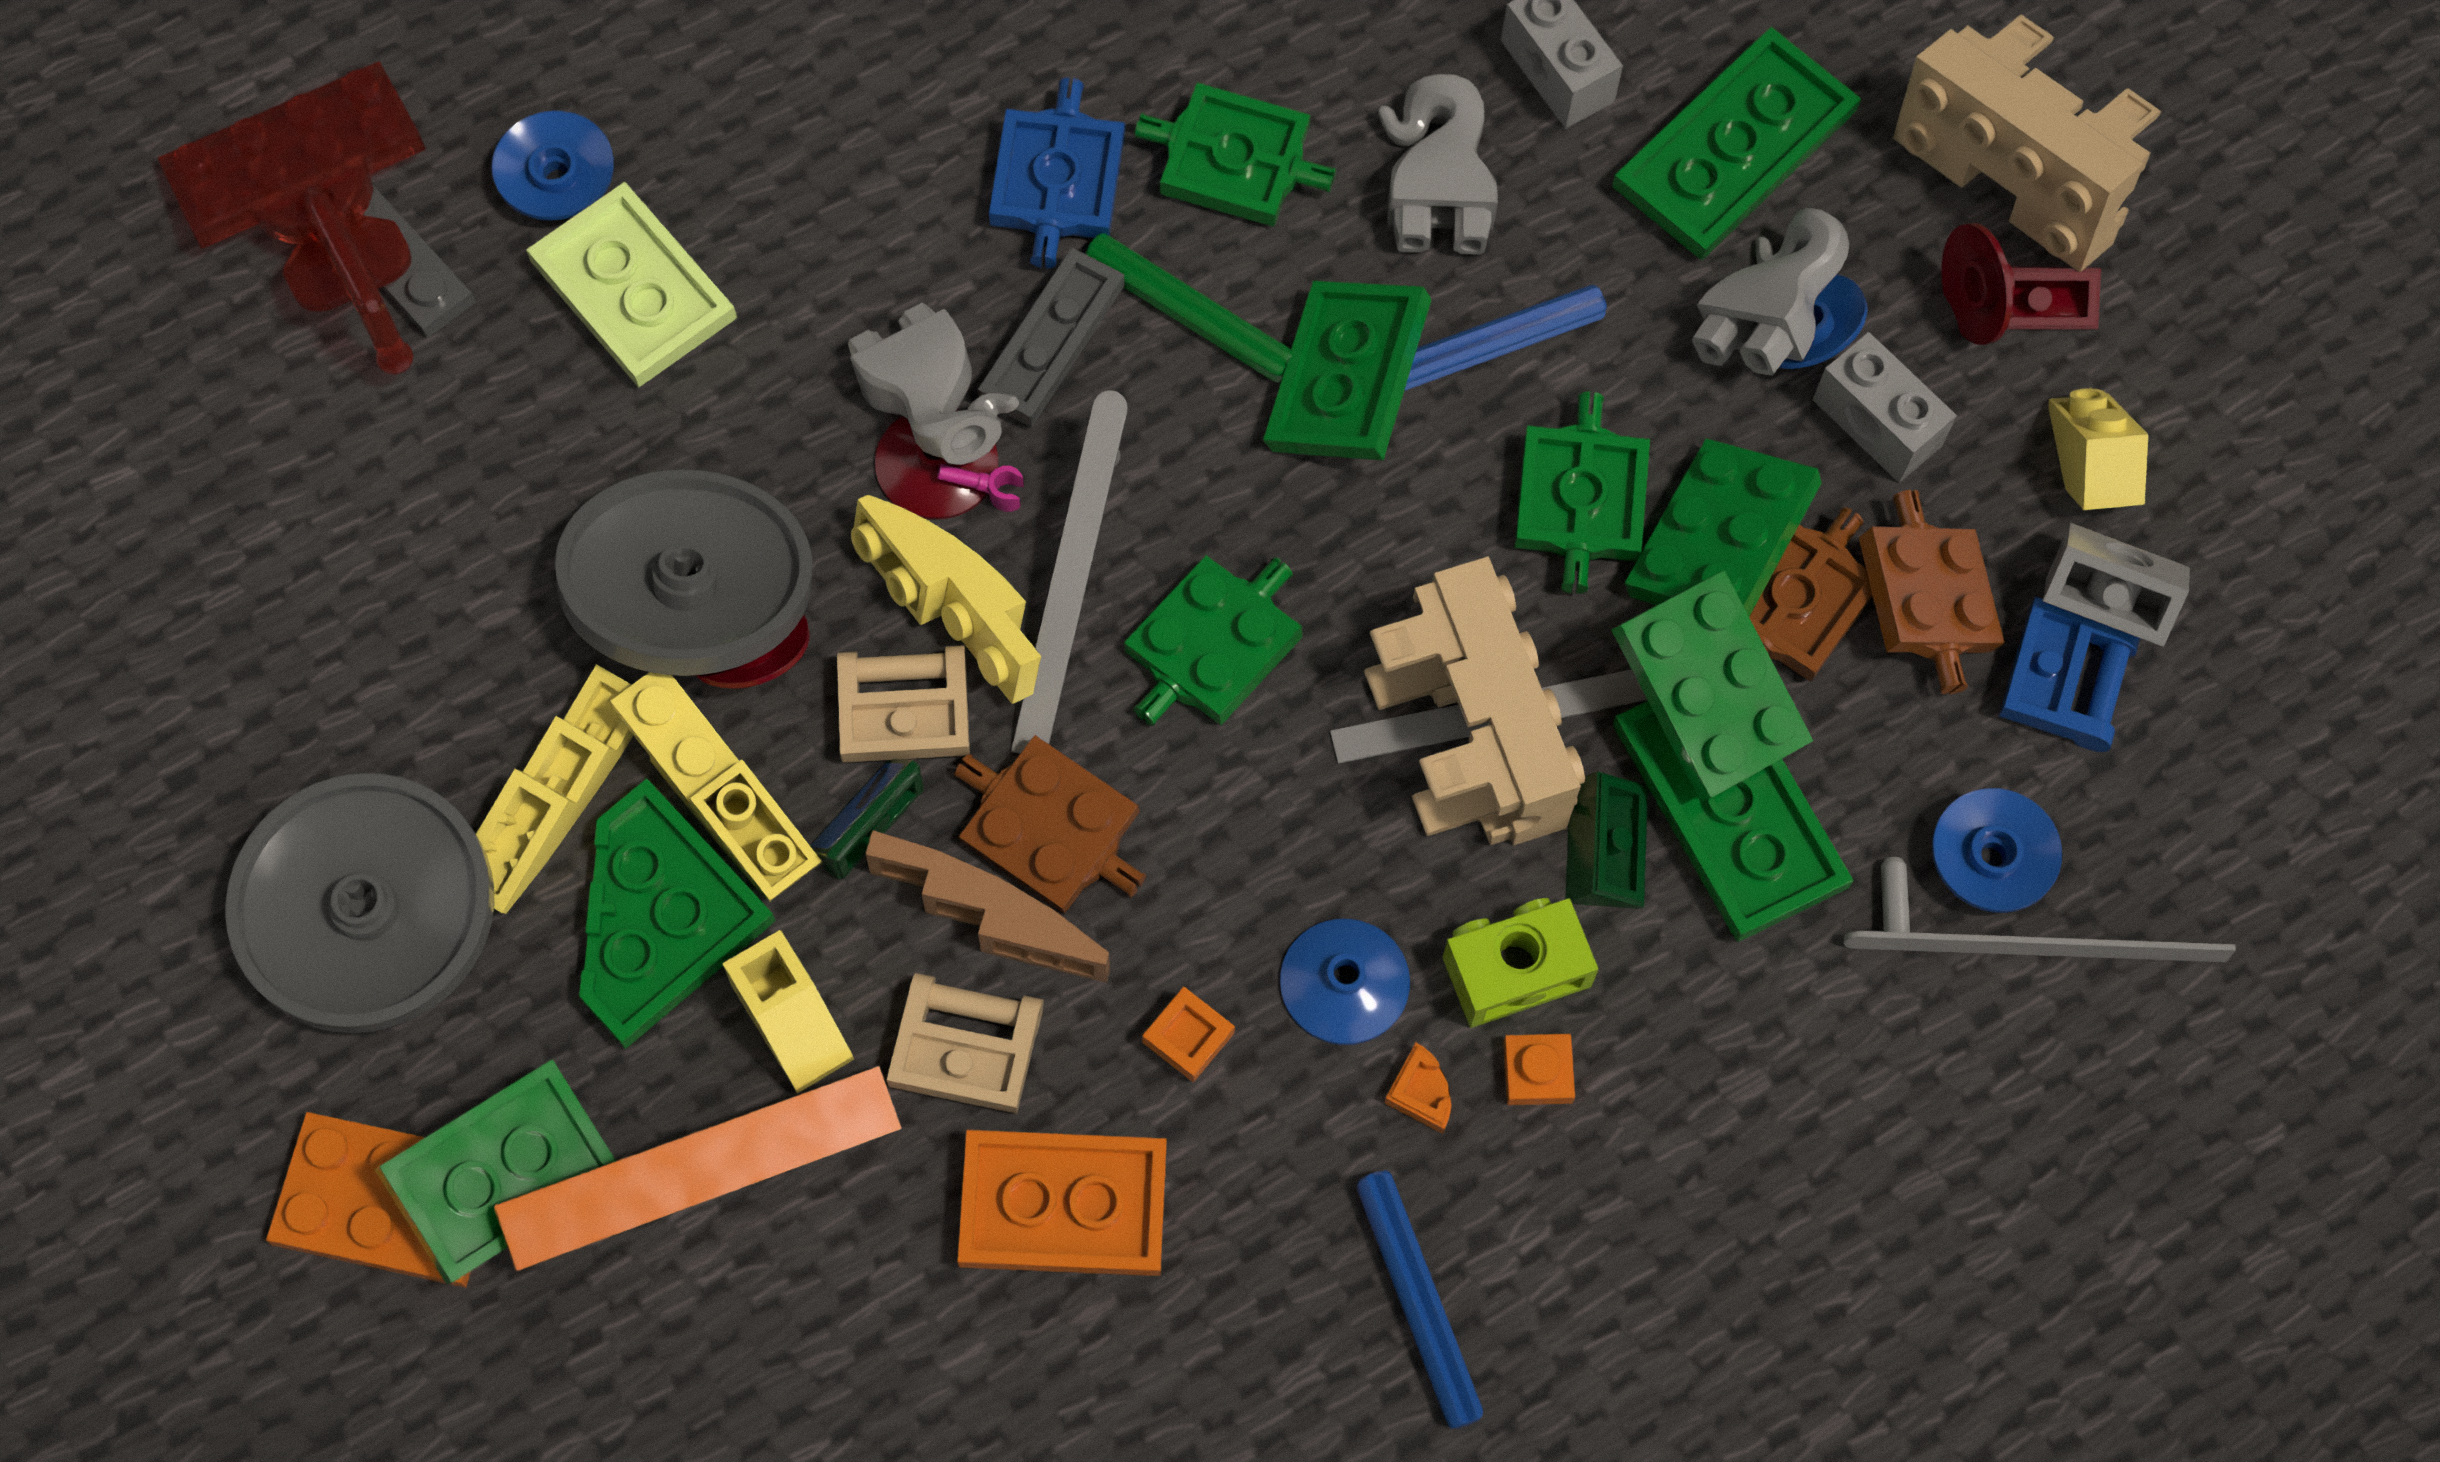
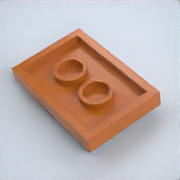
[266,1112,471,1288]
[958,1130,1167,1276]

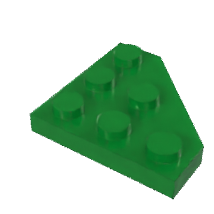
[579,778,776,1050]

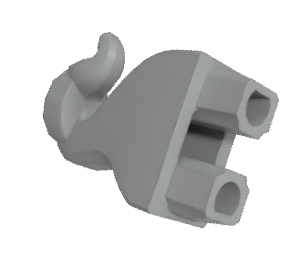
[1378,74,1498,255]
[1692,208,1849,376]
[848,303,1019,465]

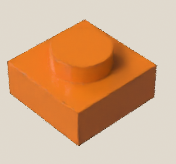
[1142,987,1235,1083]
[1503,1034,1575,1105]

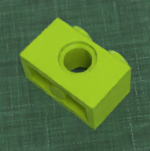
[1443,898,1599,1028]

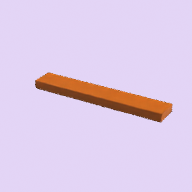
[494,1066,902,1271]

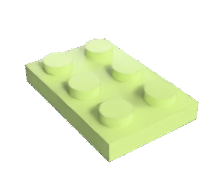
[526,182,737,388]

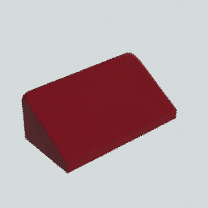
[2007,266,2101,329]

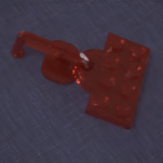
[157,61,426,375]

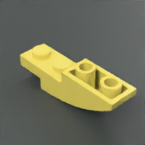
[851,495,1041,704]
[610,672,822,902]

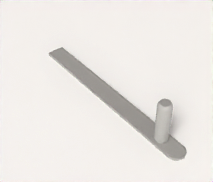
[1011,390,1128,754]
[1330,670,1648,764]
[1844,857,2236,962]

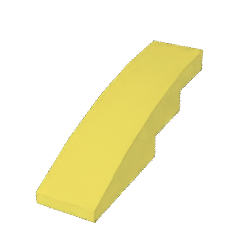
[476,664,634,914]

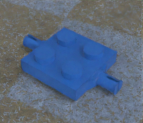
[989,77,1125,269]

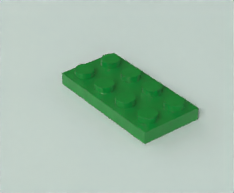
[1612,27,1861,261]
[1613,701,1854,943]

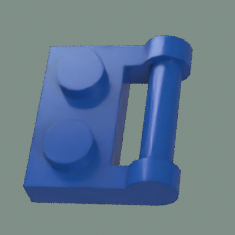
[1999,597,2140,752]

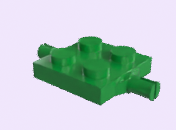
[1135,83,1337,227]
[1514,392,1650,594]
[1124,555,1303,726]

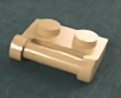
[837,645,970,763]
[887,973,1044,1114]

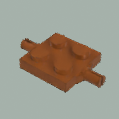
[1859,490,2005,695]
[1749,507,1873,682]
[954,735,1146,914]

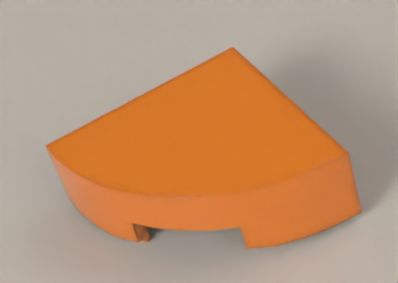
[1385,1042,1451,1134]

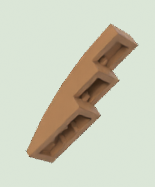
[866,831,1110,983]

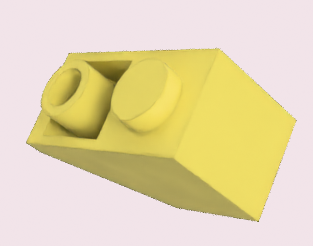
[2048,388,2148,510]
[723,930,854,1094]

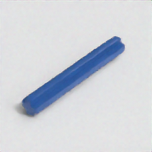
[1404,285,1607,391]
[1357,1170,1483,1429]

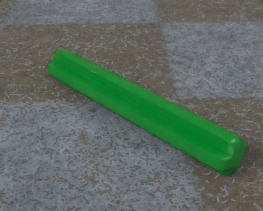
[1085,233,1292,382]

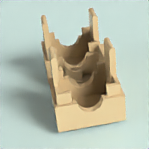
[1893,15,2161,272]
[1364,556,1585,846]

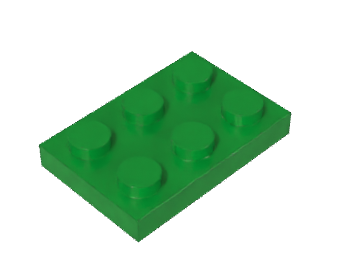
[1263,281,1432,461]
[1625,438,1822,617]
[1611,570,1813,801]
[374,1059,616,1285]

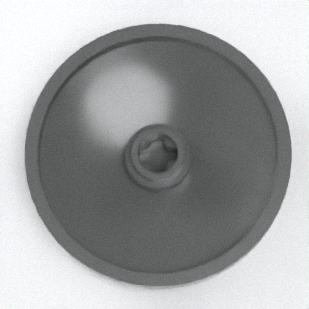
[555,470,812,676]
[225,773,494,1033]

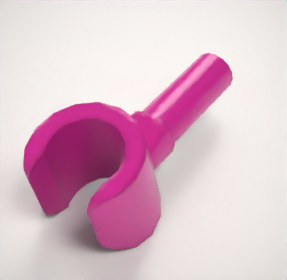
[937,464,1024,512]

